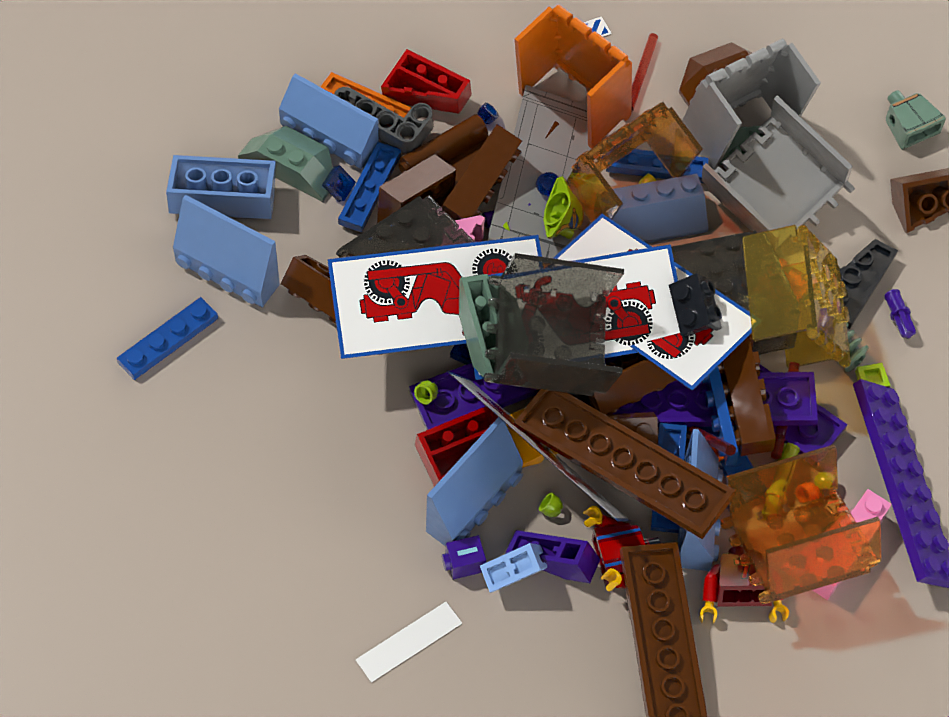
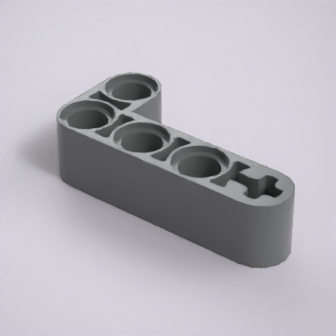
[334,87,434,154]

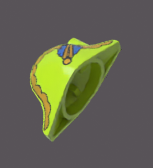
[544,176,584,239]

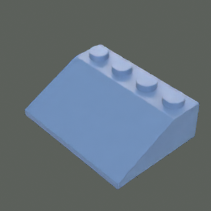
[173,195,280,308]
[426,417,523,547]
[678,429,723,571]

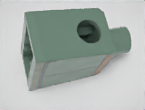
[886,90,946,150]

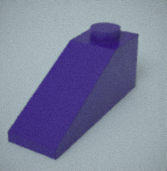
[505,530,601,584]

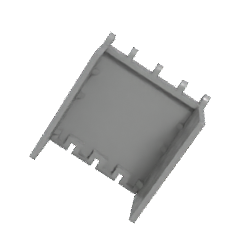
[678,39,821,170]
[702,96,855,259]

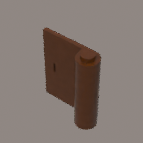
[399,114,498,210]

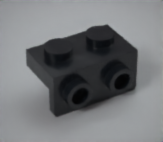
[669,273,722,337]

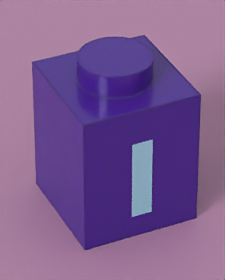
[442,535,486,580]

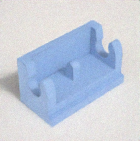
[480,543,547,593]

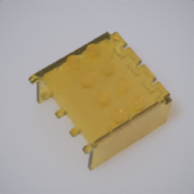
[742,225,851,369]

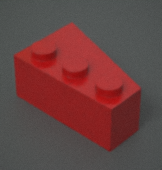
[381,49,472,114]
[415,406,498,487]

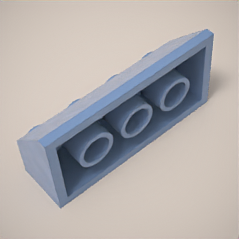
[279,73,379,169]
[166,155,276,219]
[597,174,709,243]

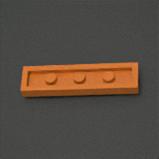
[321,72,411,127]

